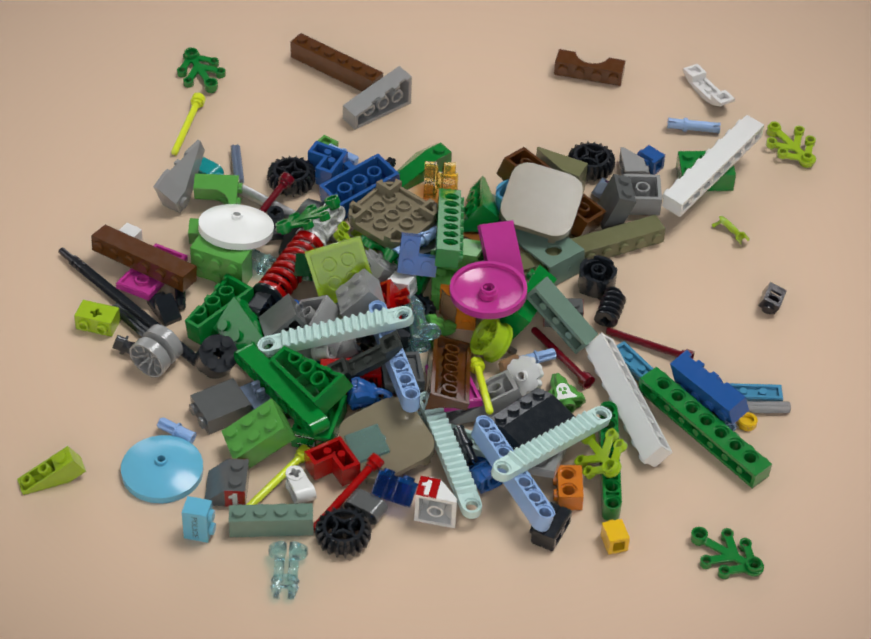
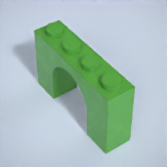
[188,173,243,244]

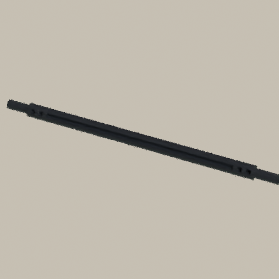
[58,247,196,366]

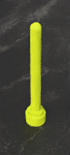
[171,92,206,156]
[470,357,494,415]
[246,444,310,505]

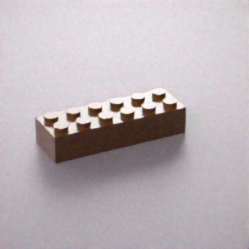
[496,147,607,237]

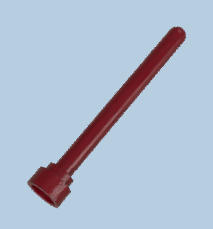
[259,172,295,213]
[531,327,595,389]
[605,328,695,359]

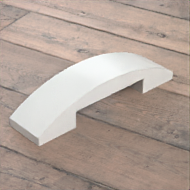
[683,64,735,106]

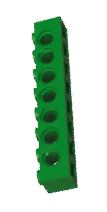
[435,188,464,269]
[638,366,772,489]

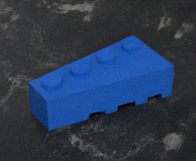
[670,350,749,425]

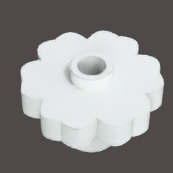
[507,356,544,396]

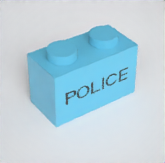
[182,496,216,543]

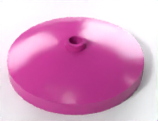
[450,261,527,319]

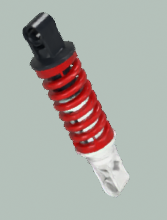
[248,204,345,322]

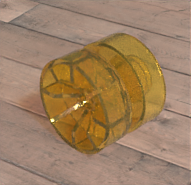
[424,161,458,200]

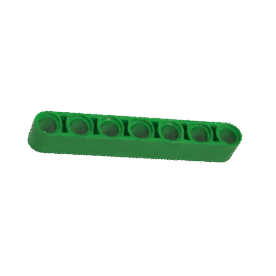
[233,343,330,438]
[598,401,622,521]

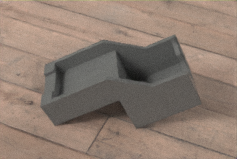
[374,338,425,394]

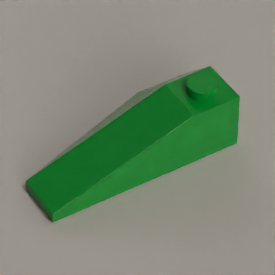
[397,143,452,190]
[463,176,499,232]

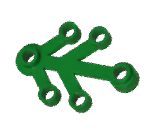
[177,47,226,93]
[275,194,341,235]
[361,235,399,264]
[690,527,764,579]

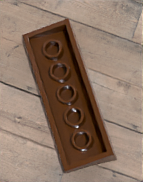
[425,333,471,411]

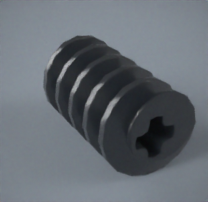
[594,286,626,327]

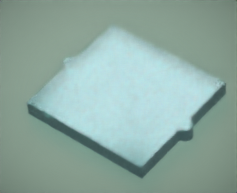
[344,424,390,463]

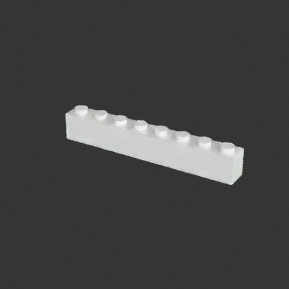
[662,115,764,217]
[585,333,673,467]

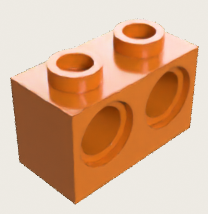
[552,465,584,510]

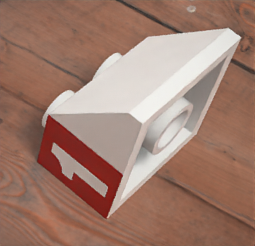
[414,476,457,528]

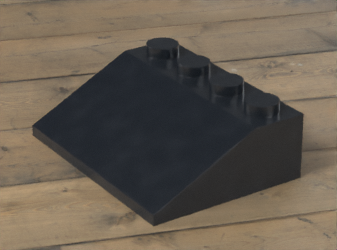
[490,388,576,450]

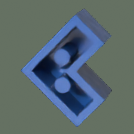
[308,141,348,185]
[397,232,437,277]

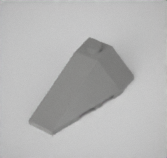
[153,140,205,213]
[446,369,522,425]

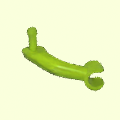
[712,216,750,245]

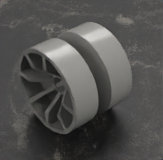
[129,324,183,377]

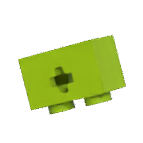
[74,300,120,337]

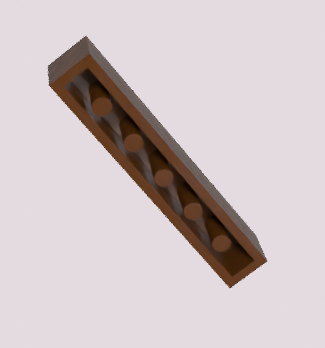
[290,33,383,92]
[91,224,197,292]

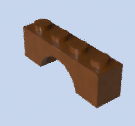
[554,49,626,86]

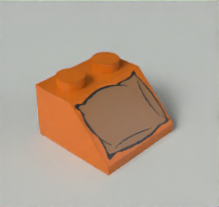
[439,284,477,331]

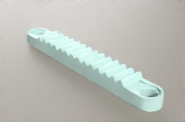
[257,306,414,357]
[419,391,482,519]
[491,406,612,482]

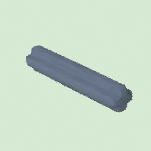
[231,144,244,184]

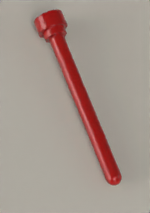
[313,453,385,531]

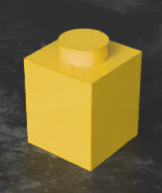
[600,519,630,555]

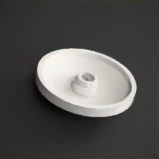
[198,204,274,250]

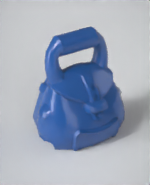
[347,377,393,410]
[468,456,503,494]

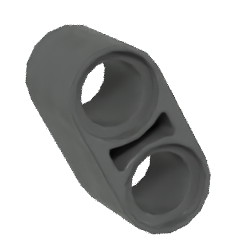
[344,489,388,525]

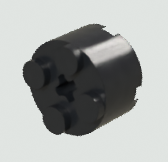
[578,256,617,300]
[195,334,237,379]

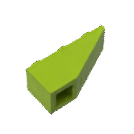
[17,446,86,495]

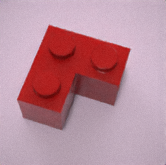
[304,436,360,487]

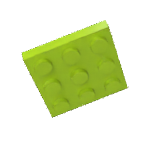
[305,236,373,303]

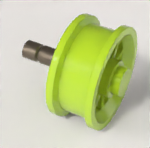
[470,318,517,363]

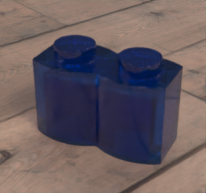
[371,468,418,508]

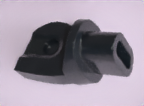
[112,335,135,355]

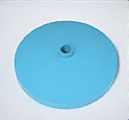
[121,435,204,503]

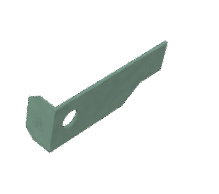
[492,194,584,285]

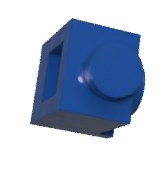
[637,145,665,175]

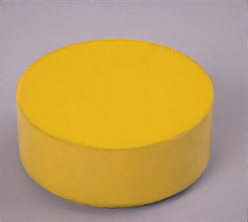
[737,412,758,431]

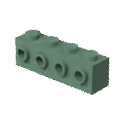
[527,277,598,354]
[229,503,313,537]

